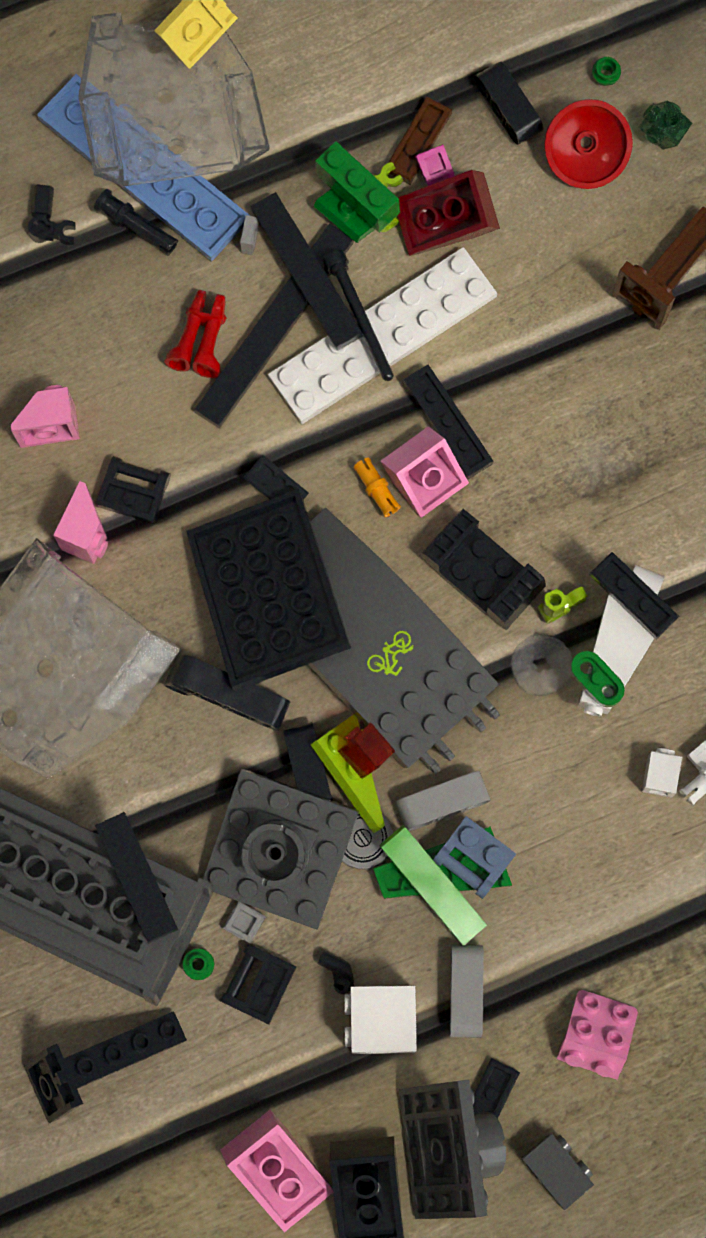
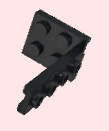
[24,1011,187,1123]

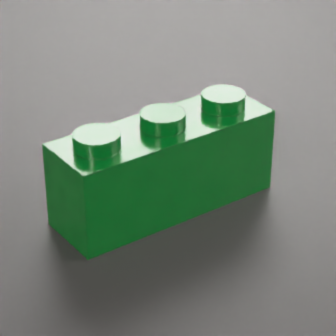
[315,141,400,233]

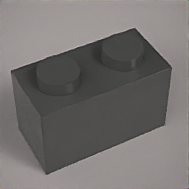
[521,1133,594,1210]

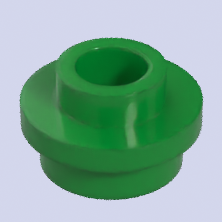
[592,57,621,86]
[183,948,215,980]

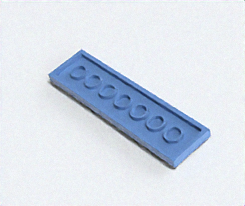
[37,74,250,262]

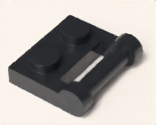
[96,456,171,524]
[218,943,297,1025]

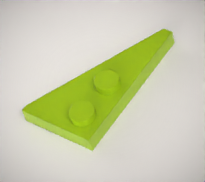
[311,714,385,834]

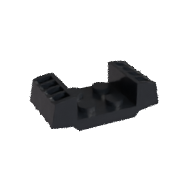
[419,509,546,630]

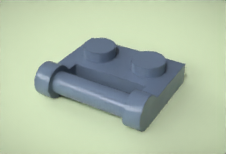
[433,816,516,899]

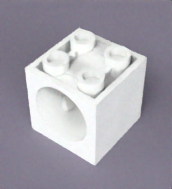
[345,986,416,1054]

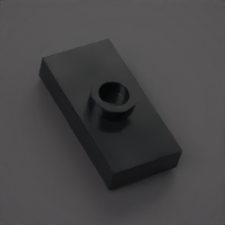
[244,455,309,500]

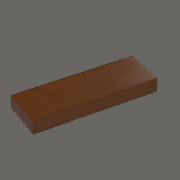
[388,97,452,185]

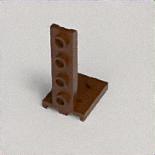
[612,206,706,330]

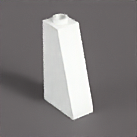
[578,595,655,717]

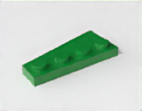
[373,826,512,899]

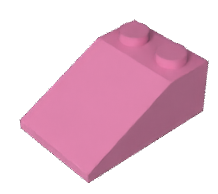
[220,1109,333,1232]

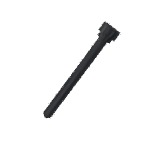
[323,250,394,381]

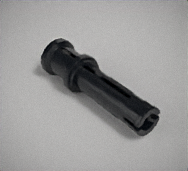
[93,189,178,256]

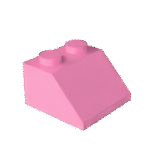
[11,385,80,448]
[381,426,469,518]
[53,481,108,564]

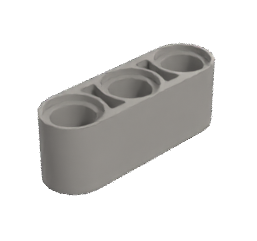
[396,771,491,831]
[450,944,484,1038]

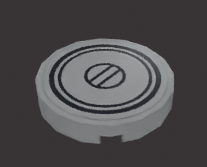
[342,808,393,870]

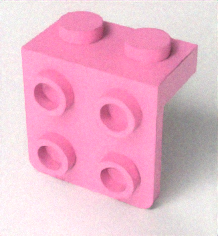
[557,990,638,1080]

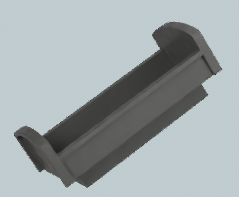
[0,788,213,1006]

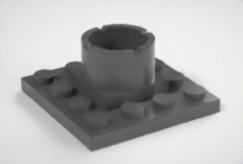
[203,769,359,930]
[399,1079,506,1219]

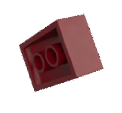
[397,170,500,256]

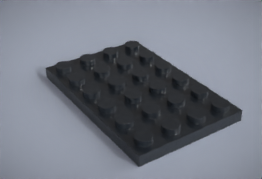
[186,488,351,692]

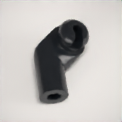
[318,950,354,994]

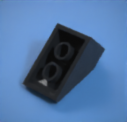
[329,1136,404,1238]

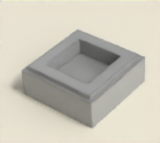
[240,215,258,255]
[223,901,266,945]

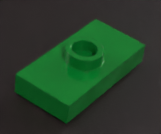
[314,189,375,243]

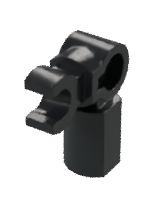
[28,184,76,245]

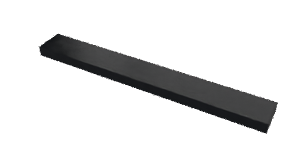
[195,224,354,429]

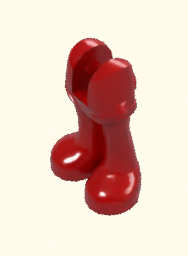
[164,290,227,379]

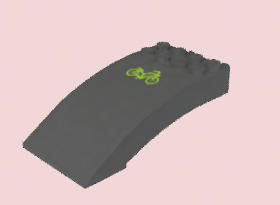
[308,508,500,774]

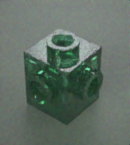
[638,100,692,150]

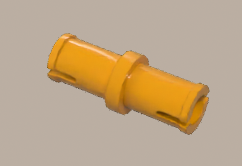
[353,457,401,517]

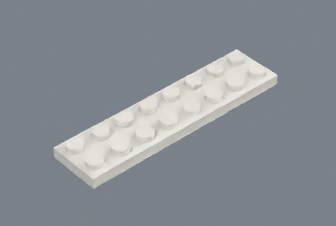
[268,247,497,425]

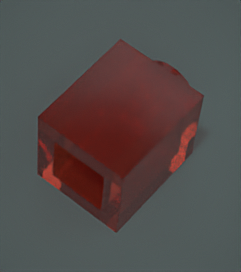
[338,723,395,779]

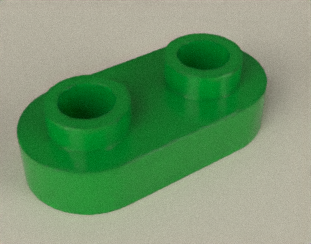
[570,651,625,707]

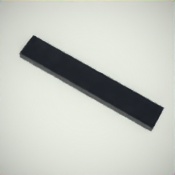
[250,192,363,351]

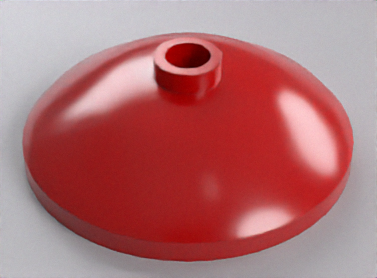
[544,99,633,189]

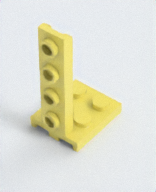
[154,0,238,69]

